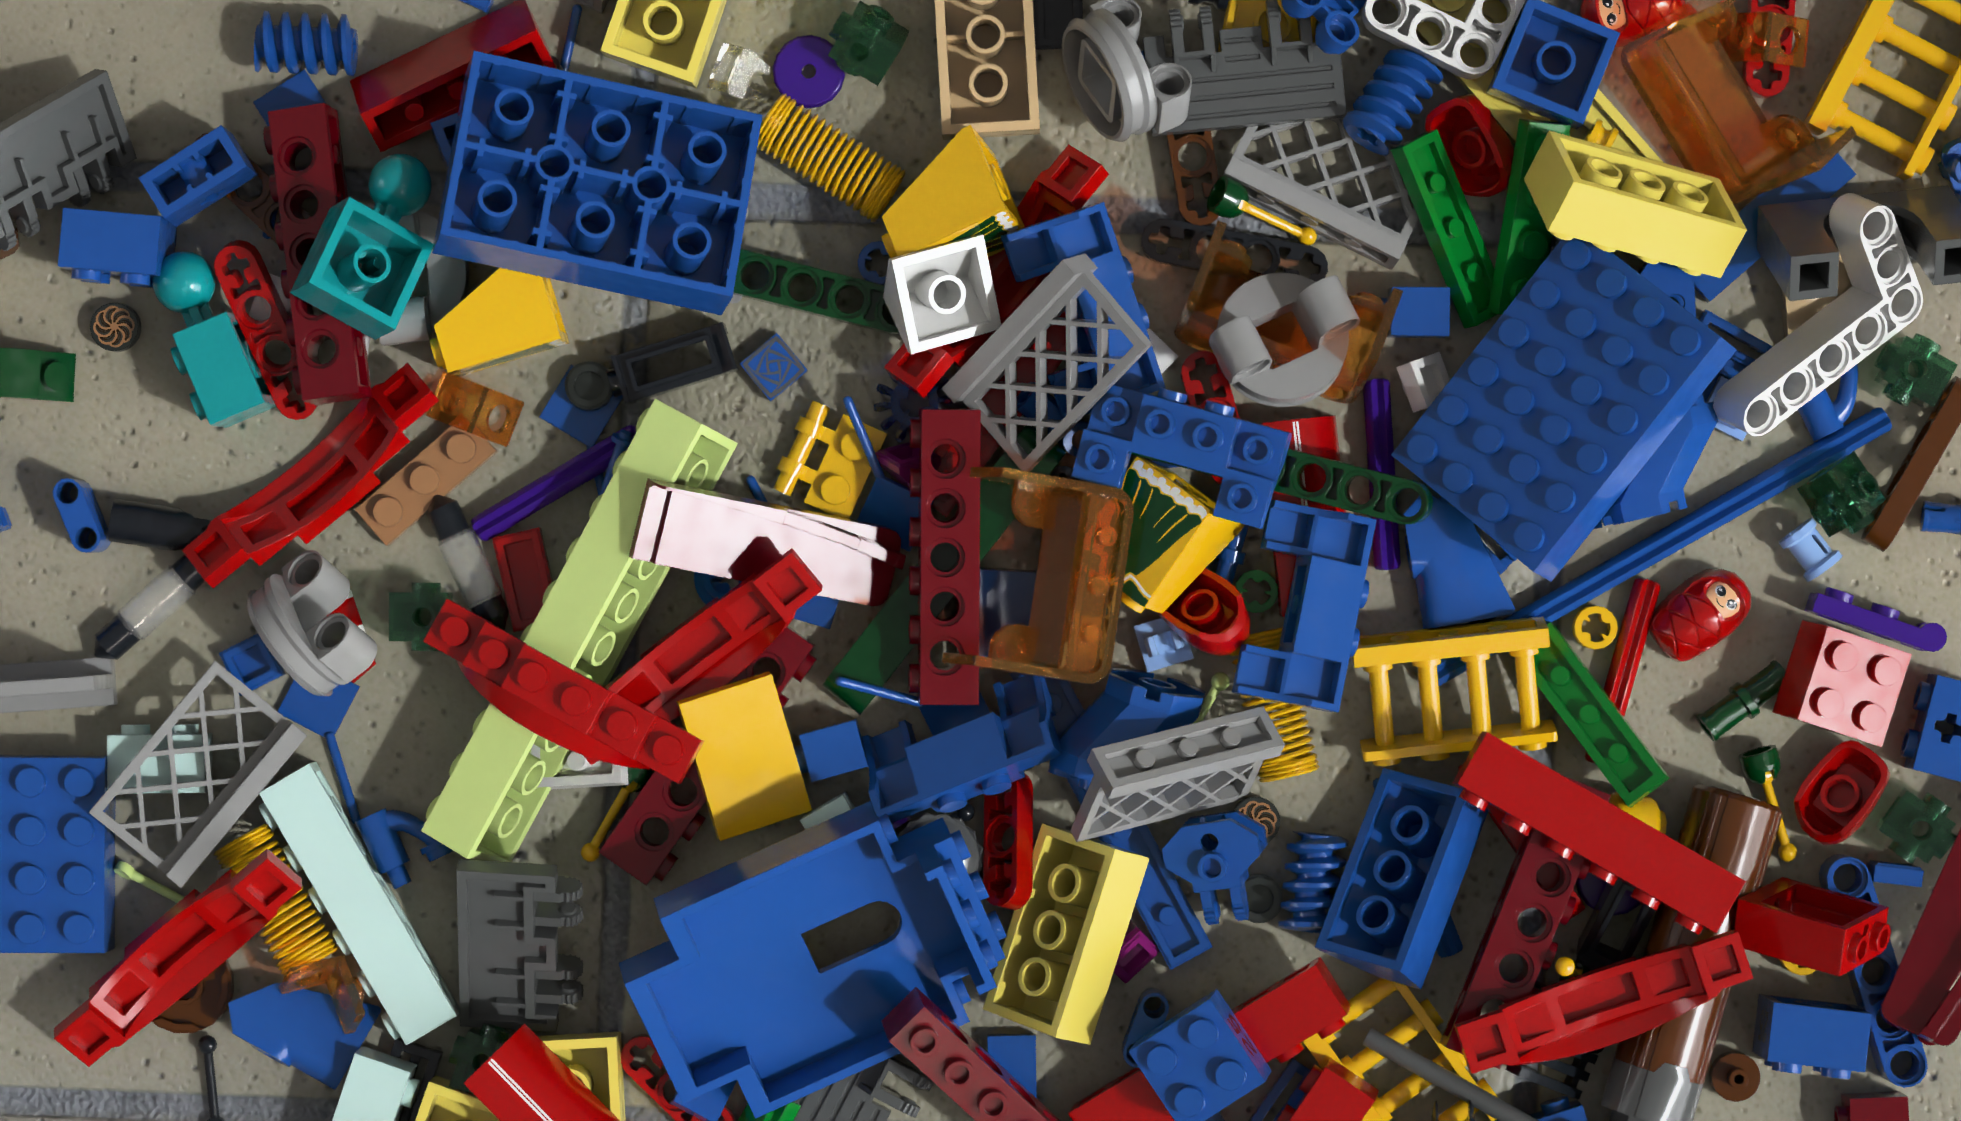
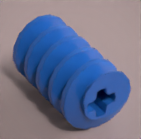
[254,11,358,76]
[1343,48,1444,156]
[1278,831,1349,933]

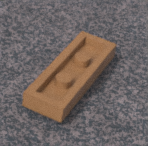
[355,414,498,546]

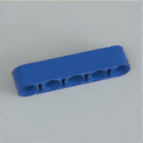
[1819,854,1928,1088]

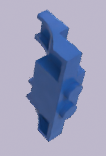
[1000,202,1166,420]
[1071,385,1293,529]
[1232,500,1377,712]
[862,667,1062,823]

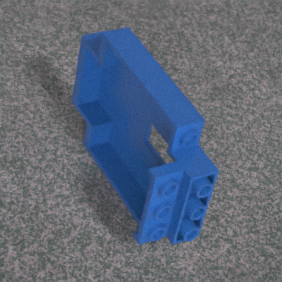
[619,801,1007,1119]

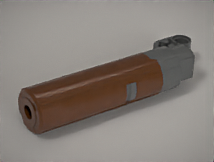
[1600,784,1783,1121]

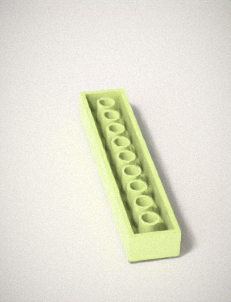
[421,399,738,862]

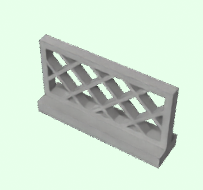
[1223,118,1419,270]
[942,253,1153,473]
[0,658,118,713]
[89,661,307,888]
[1070,706,1285,842]

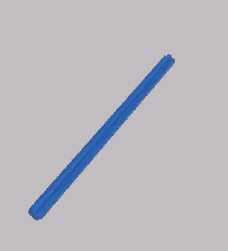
[1437,407,1892,686]

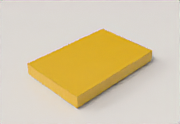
[676,671,812,841]

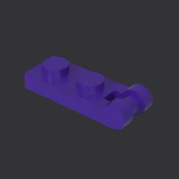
[1804,587,1947,652]

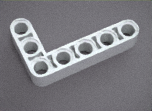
[1362,0,1526,80]
[1713,193,1923,436]

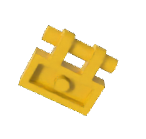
[773,400,888,519]

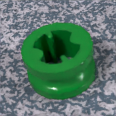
[1235,570,1278,613]

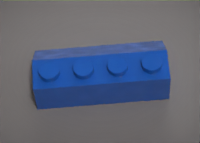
[1315,768,1489,989]

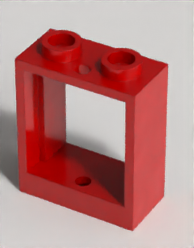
[1734,877,1891,977]

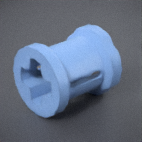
[1779,517,1843,582]

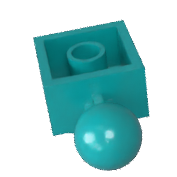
[290,153,434,340]
[153,251,276,428]

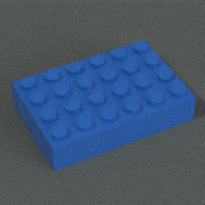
[432,51,763,315]
[1391,238,1737,582]
[0,755,116,953]

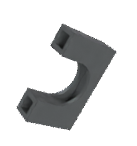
[1757,185,1961,301]

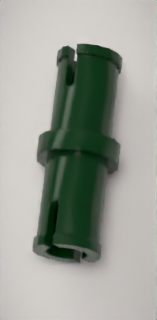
[1696,660,1786,741]

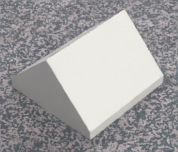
[883,234,1001,354]

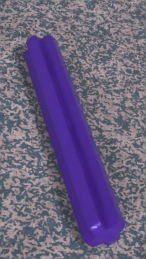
[1363,378,1401,570]
[471,425,636,541]

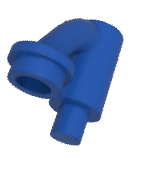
[1798,364,1859,441]
[355,808,453,889]

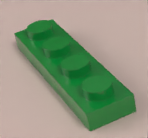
[1488,119,1571,315]
[1391,129,1497,328]
[1534,622,1669,807]

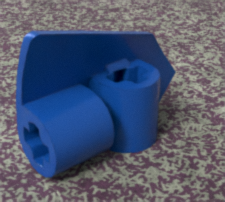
[1403,495,1515,629]
[228,983,381,1090]

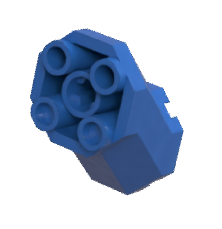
[1594,394,1718,529]
[1048,668,1206,795]

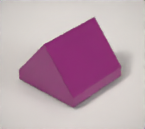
[875,442,941,488]
[1113,919,1160,984]

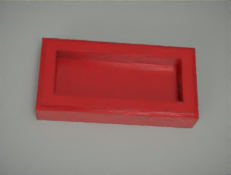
[492,527,553,632]

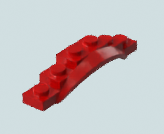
[884,144,1109,398]
[182,363,439,589]
[583,548,823,766]
[423,599,704,784]
[54,849,302,1067]
[1454,929,1754,1074]

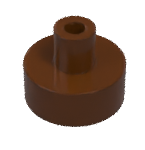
[1709,1051,1760,1102]

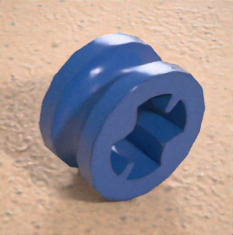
[858,241,889,285]

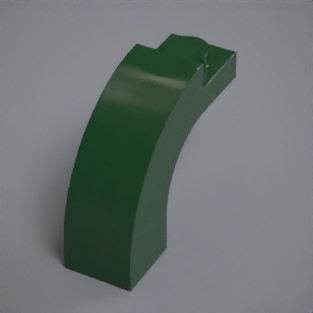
[0,348,76,402]

